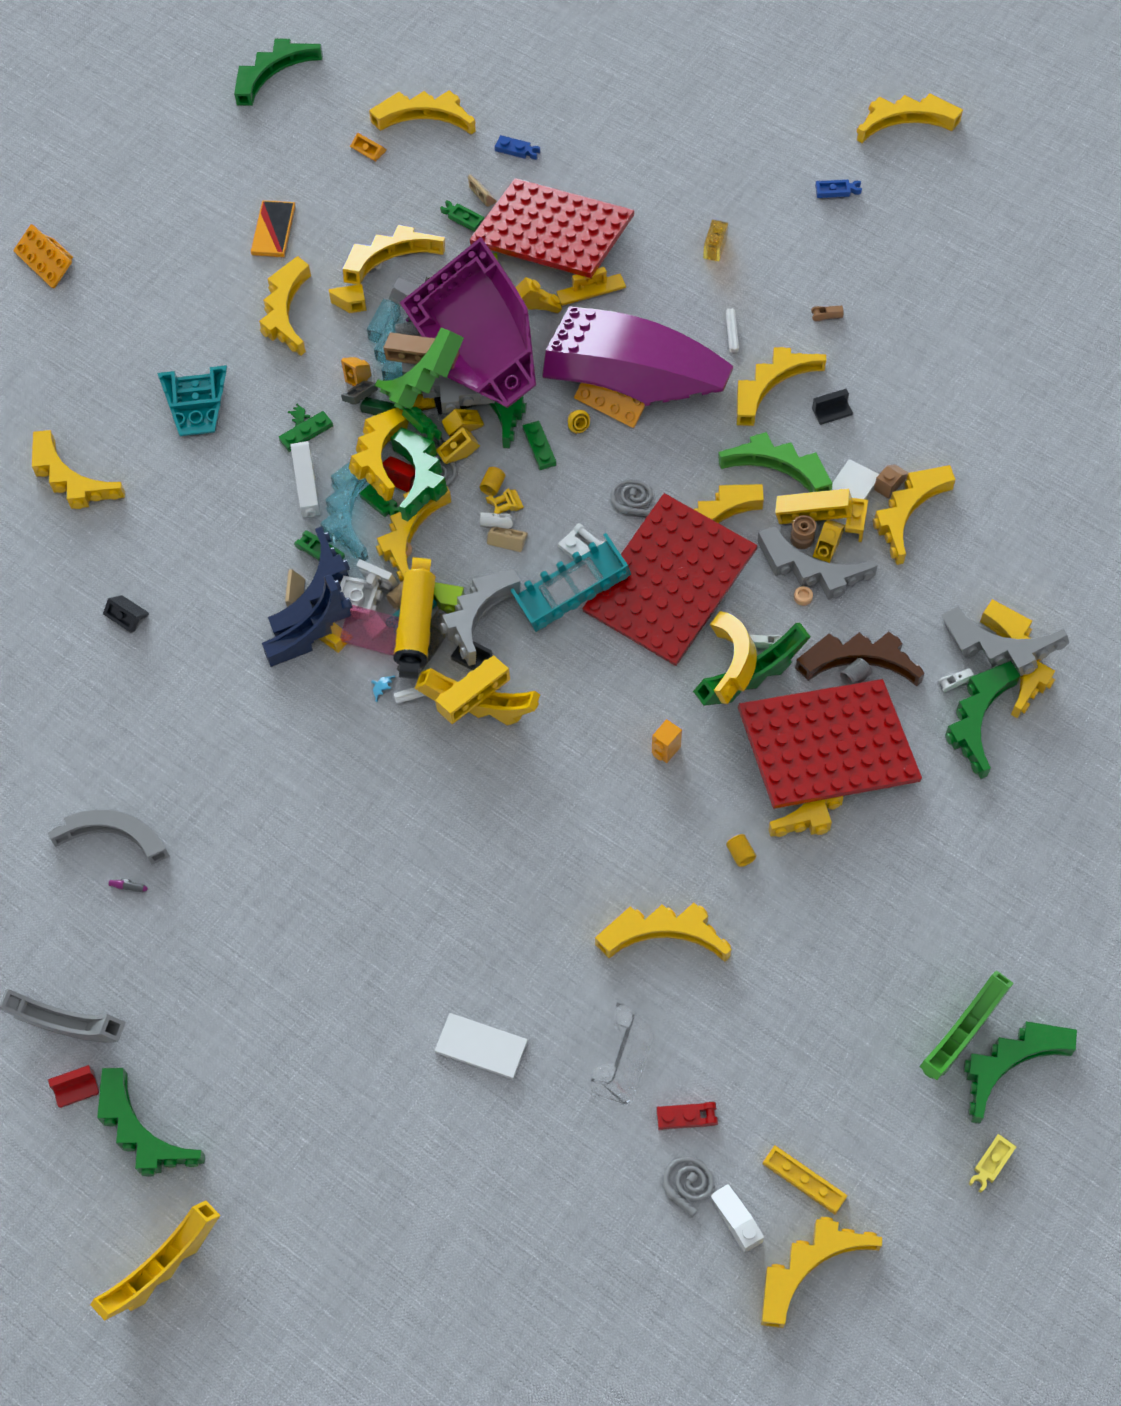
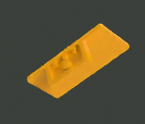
[13,224,73,288]
[574,383,645,428]

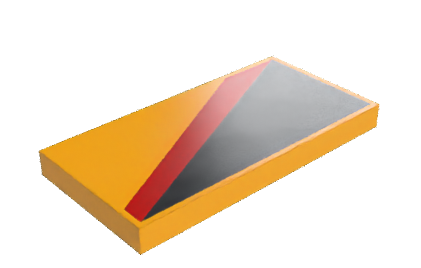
[251,200,296,257]

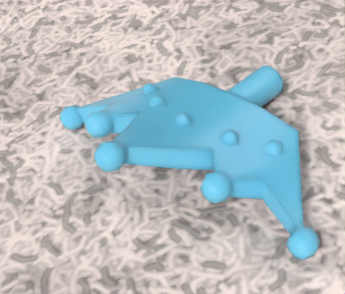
[371,675,395,702]

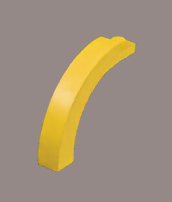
[710,611,757,704]

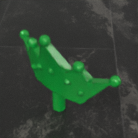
[288,403,310,428]

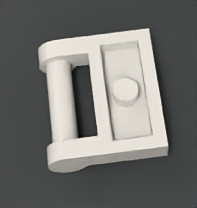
[558,523,604,568]

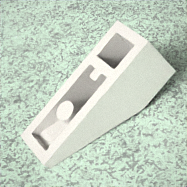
[710,1184,764,1253]

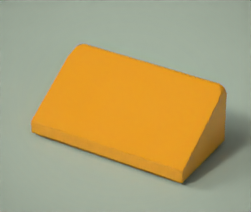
[350,132,387,162]

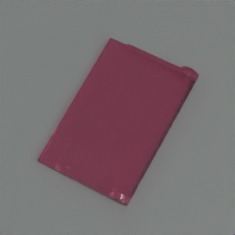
[340,605,399,656]

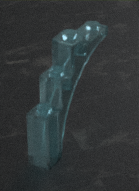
[367,298,403,381]
[320,462,368,561]

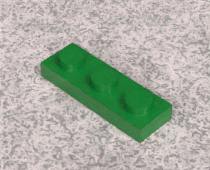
[278,411,333,452]
[522,420,557,470]

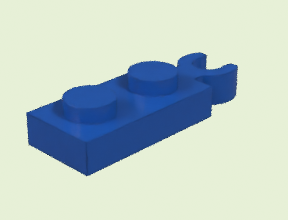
[495,135,540,160]
[815,179,862,198]

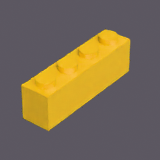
[775,489,853,524]
[435,655,510,724]

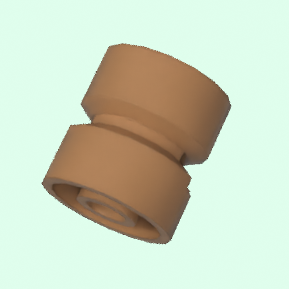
[790,515,816,549]

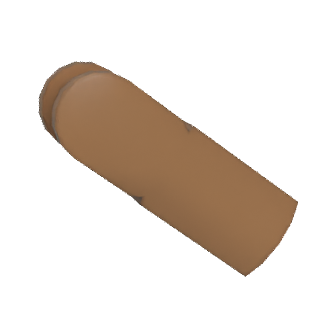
[811,305,844,321]

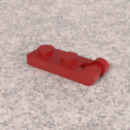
[657,1102,718,1130]

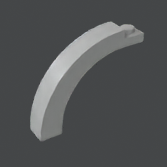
[48,810,170,865]
[0,989,126,1043]

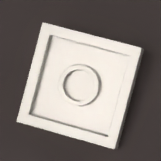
[356,559,399,591]

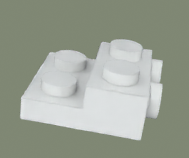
[340,576,383,621]

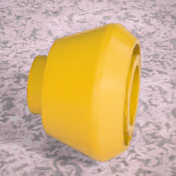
[567,410,590,434]

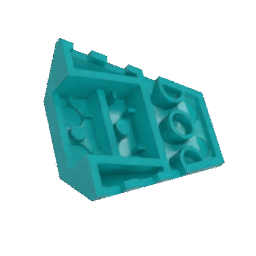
[157,365,227,436]

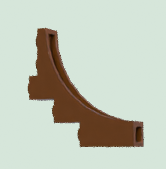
[795,631,925,686]

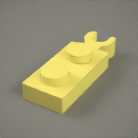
[969,1134,1016,1193]

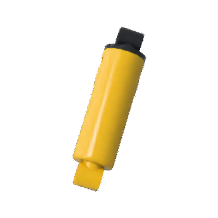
[393,557,436,679]

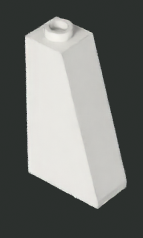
[290,441,321,517]

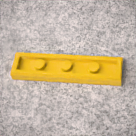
[762,1145,848,1215]

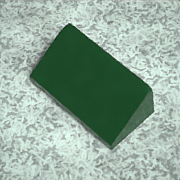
[360,397,396,415]

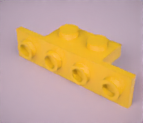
[556,267,626,306]

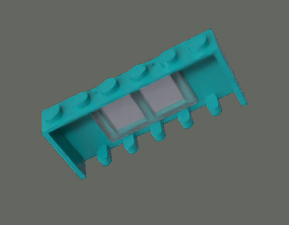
[510,533,632,632]

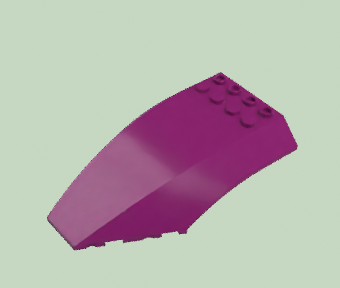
[399,237,536,408]
[542,307,733,406]

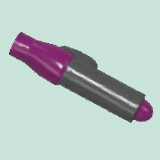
[108,879,148,892]

